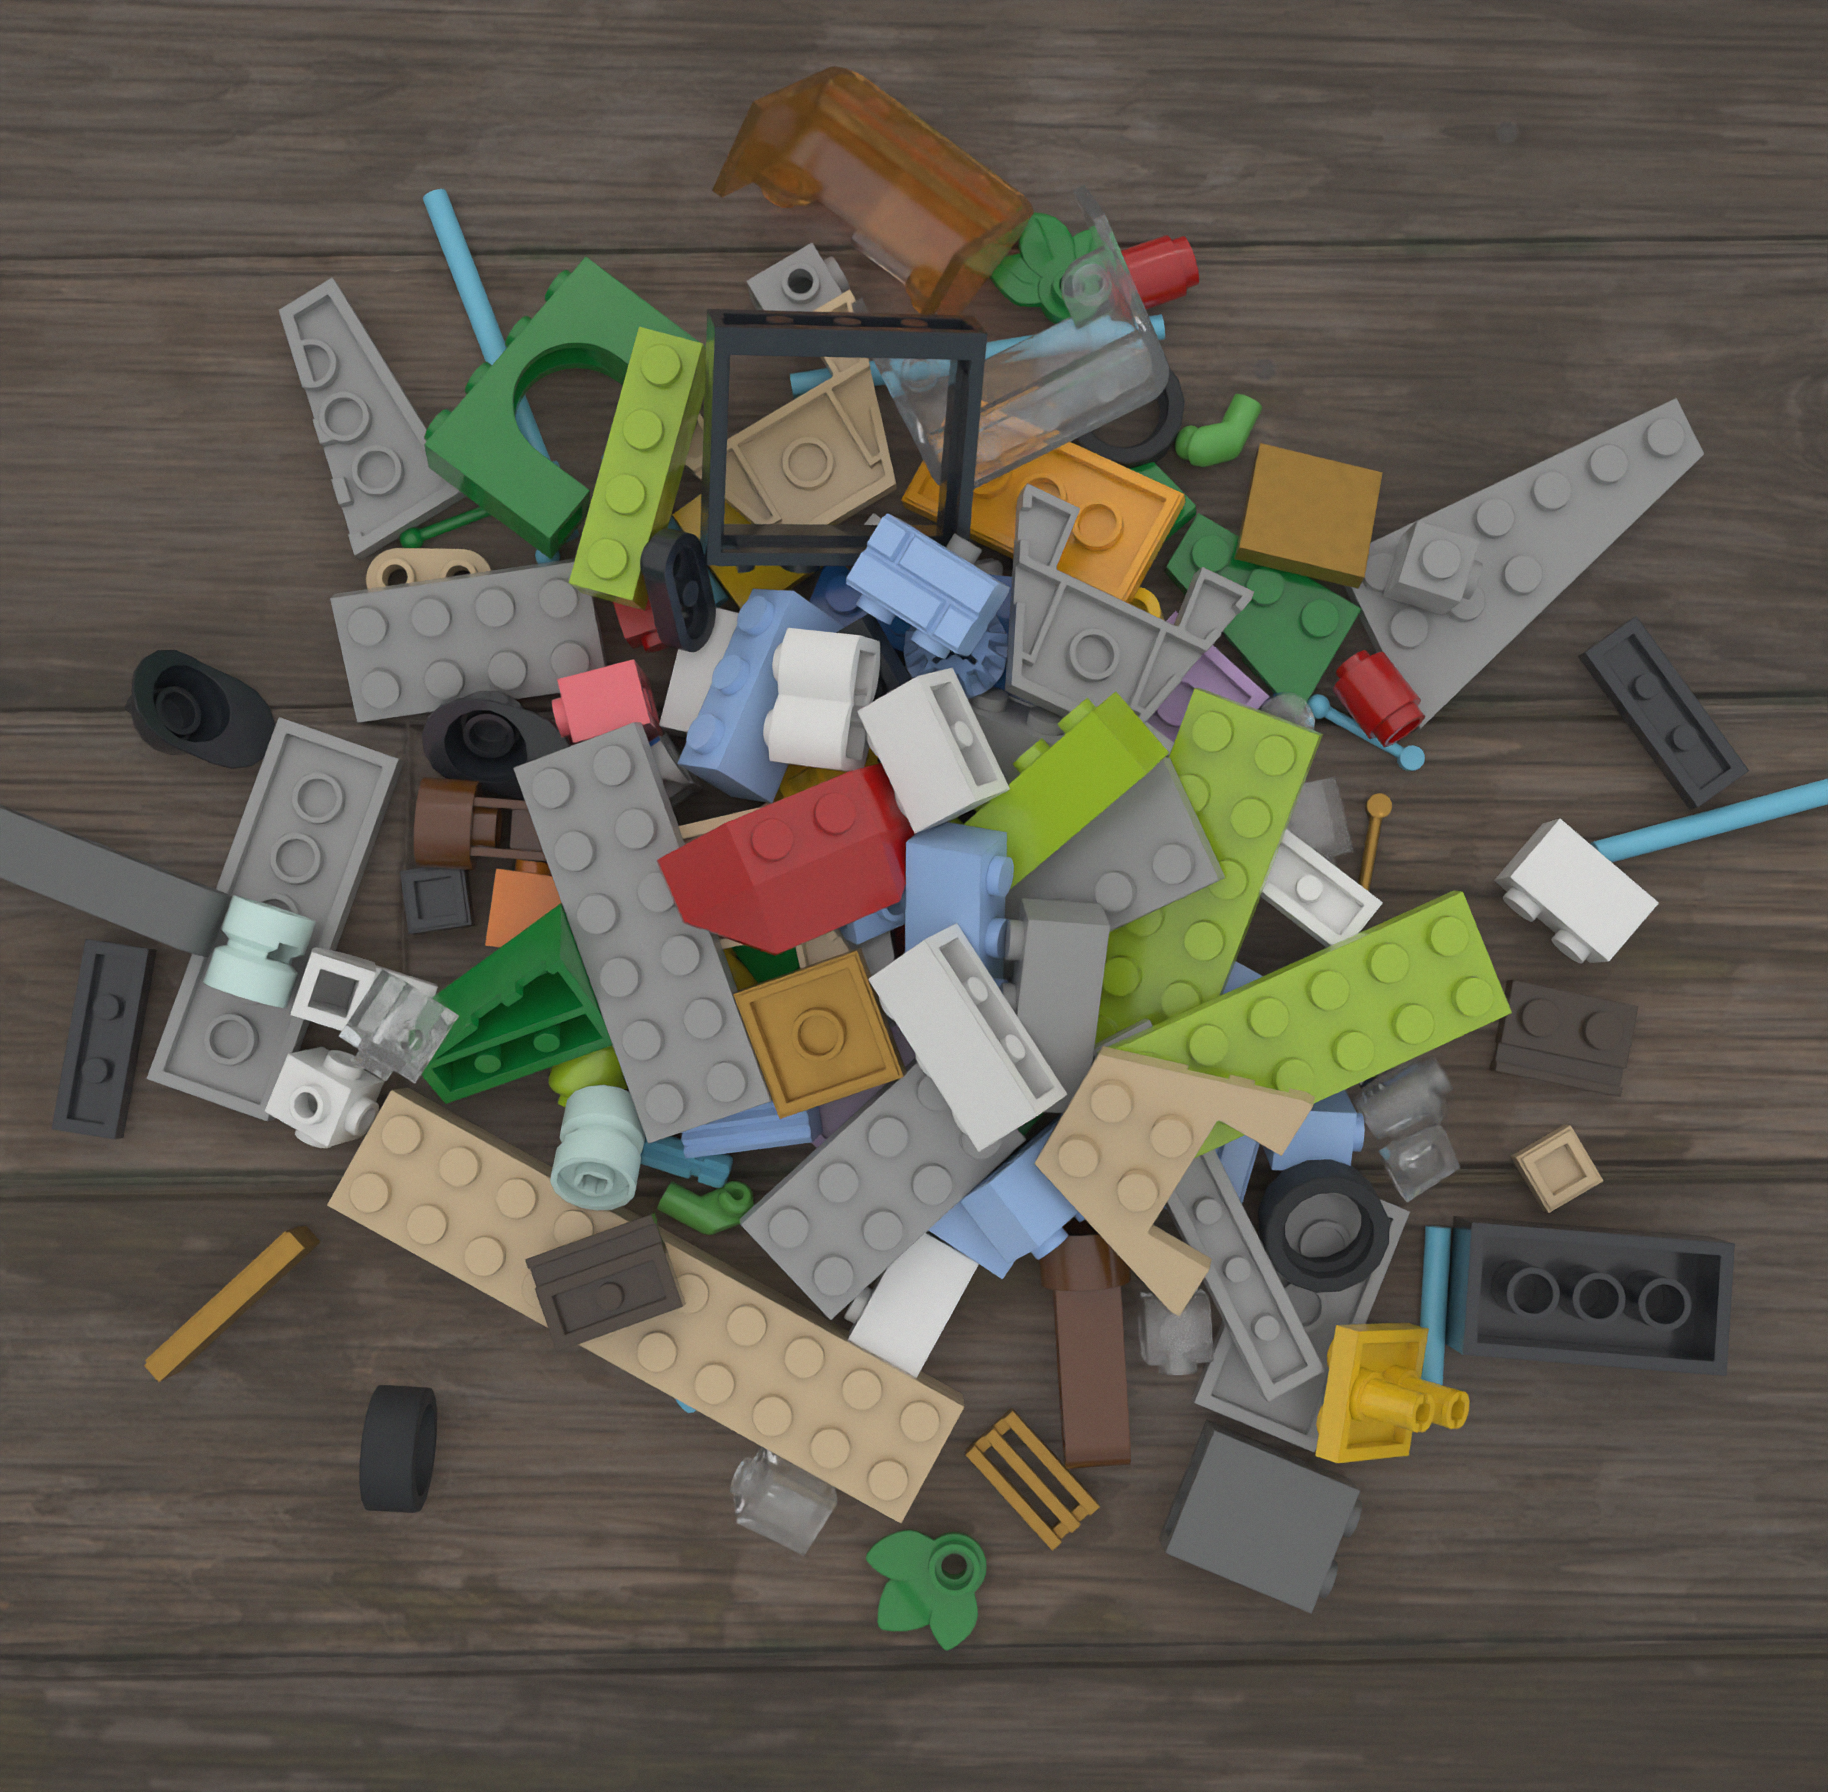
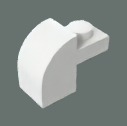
[290,948,438,1047]

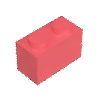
[552,659,663,745]

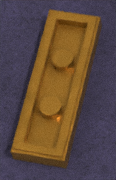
[144,1226,321,1382]

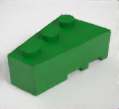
[413,903,613,1104]

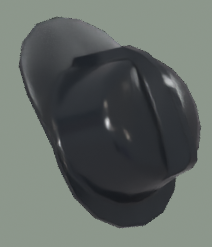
[125,650,276,769]
[422,691,571,800]

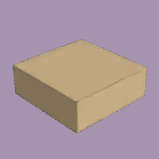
[1510,1124,1603,1213]

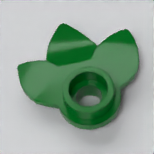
[986,212,1109,327]
[866,1529,987,1651]

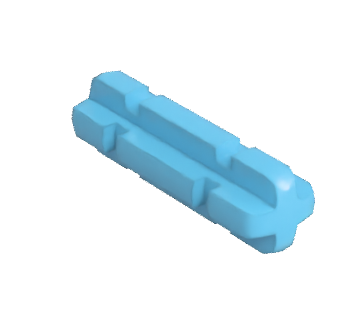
[640,1136,733,1188]

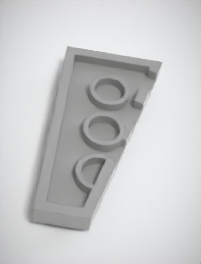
[279,277,466,561]
[1003,757,1225,980]

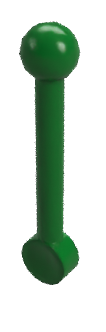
[399,506,491,548]

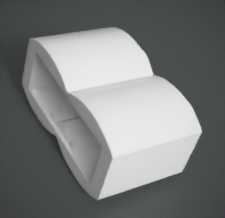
[763,628,880,772]

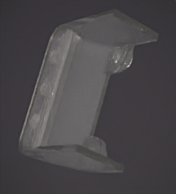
[851,185,1169,489]

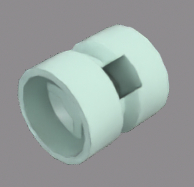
[203,895,316,1008]
[550,1085,645,1211]

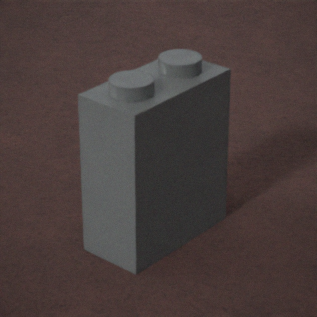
[1159,1419,1362,1614]

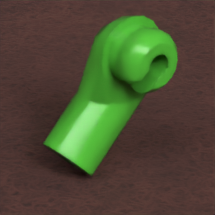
[1175,394,1262,467]
[657,1181,754,1235]

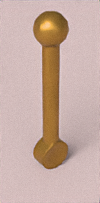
[1358,793,1392,892]

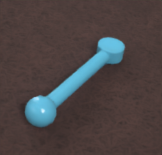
[1305,694,1425,771]

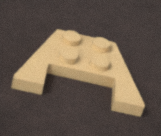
[684,289,897,525]
[1034,1046,1315,1317]

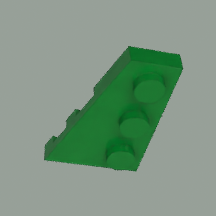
[1164,513,1362,720]

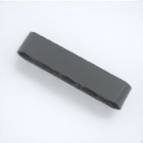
[0,804,232,957]

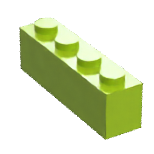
[569,327,706,611]
[949,691,1169,889]

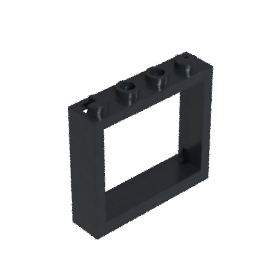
[700,309,987,573]

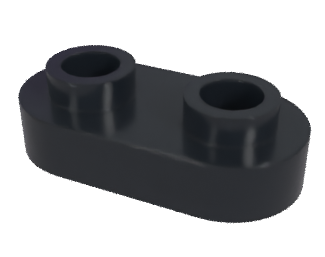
[640,528,716,652]

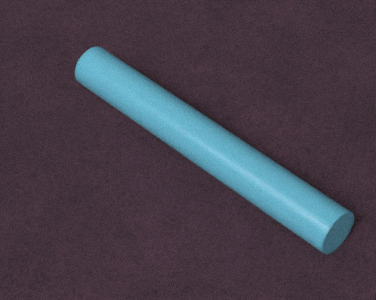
[1420,1226,1451,1385]

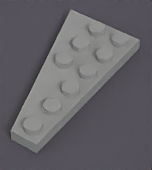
[1344,398,1704,731]

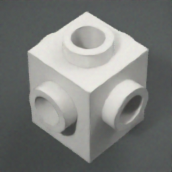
[265,1047,384,1148]

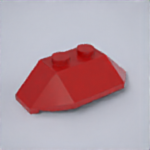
[656,763,917,956]

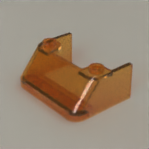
[712,66,1034,315]

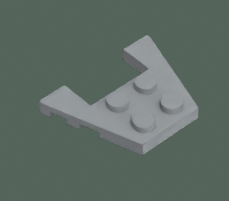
[1005,483,1254,724]

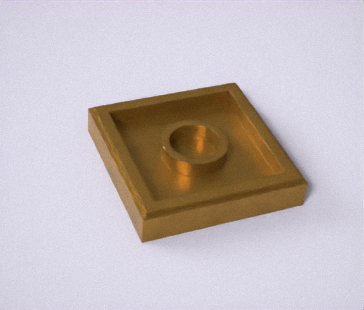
[1235,443,1383,589]
[733,947,907,1119]

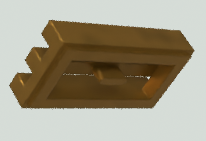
[965,1407,1100,1551]

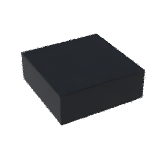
[400,867,476,935]

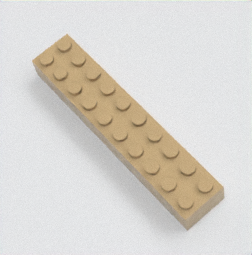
[327,1088,964,1523]

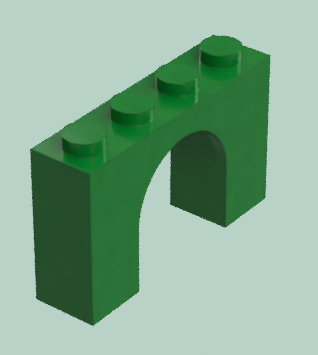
[424,257,706,559]

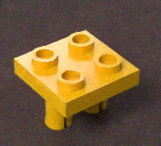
[1315,1323,1470,1463]

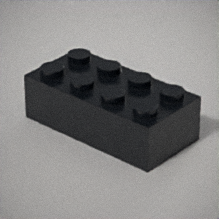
[1445,1216,1735,1376]

